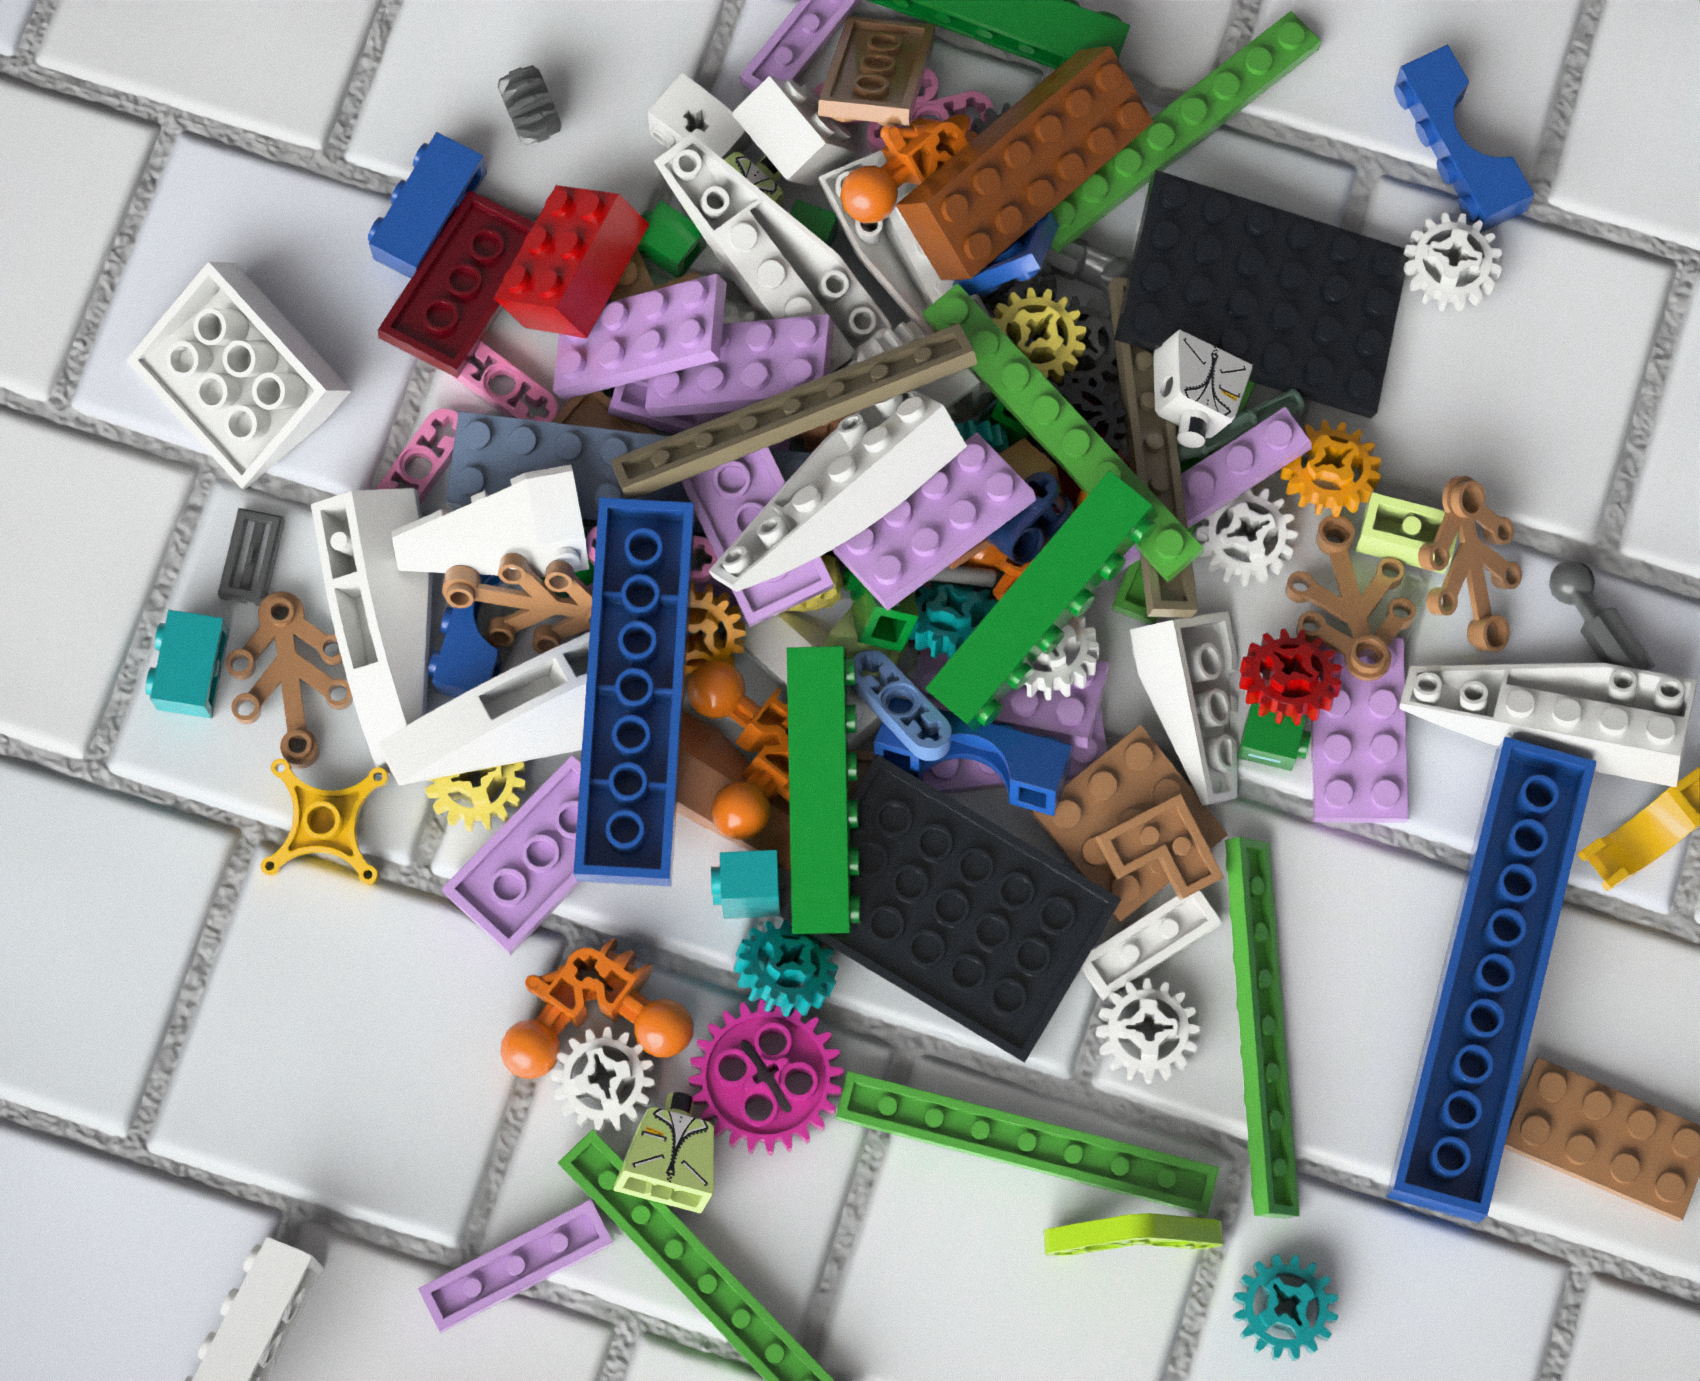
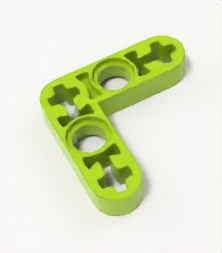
[1043,1213,1224,1256]

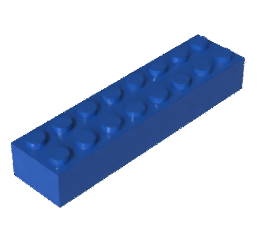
[573,497,695,887]

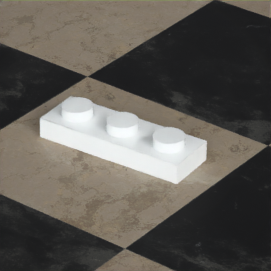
[1081,891,1222,1002]

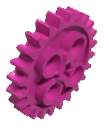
[689,999,843,1155]

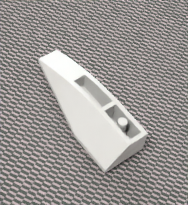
[654,133,893,373]
[818,149,991,397]
[709,390,967,592]
[311,488,433,776]
[377,632,590,785]
[1400,663,1697,787]

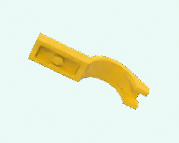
[1577,767,1700,891]

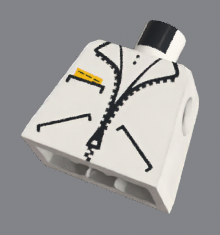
[1154,329,1252,448]

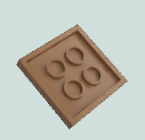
[1030,725,1228,923]

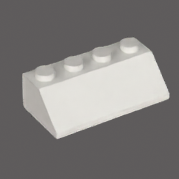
[184,1237,324,1381]

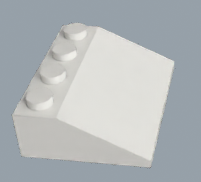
[126,262,352,489]

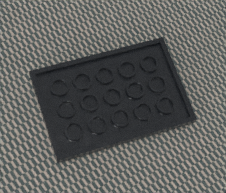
[1114,170,1408,419]
[780,754,1122,1063]

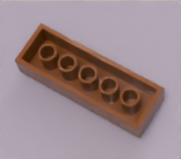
[896,46,1154,280]

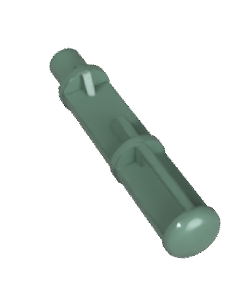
[1177,389,1304,463]

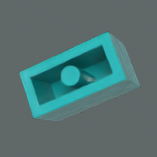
[145,609,230,719]
[711,850,780,919]

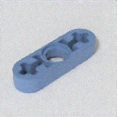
[851,650,951,761]

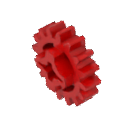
[1239,629,1342,726]

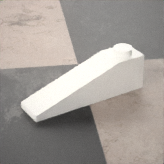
[391,464,589,578]
[721,611,906,751]
[1130,611,1238,806]

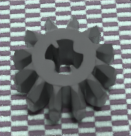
[498,65,561,145]

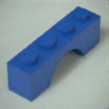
[1394,44,1534,233]
[428,575,505,698]
[874,697,1072,816]

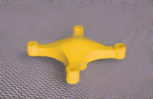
[260,758,389,885]

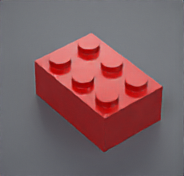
[493,185,649,338]

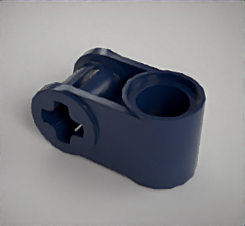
[985,472,1074,565]

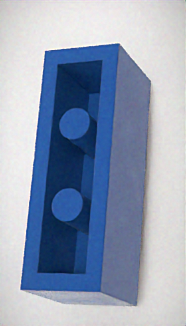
[368,132,487,279]

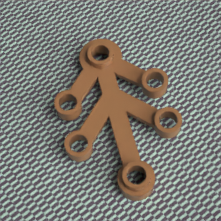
[1418,476,1522,652]
[1285,515,1416,681]
[442,553,593,654]
[226,591,353,769]

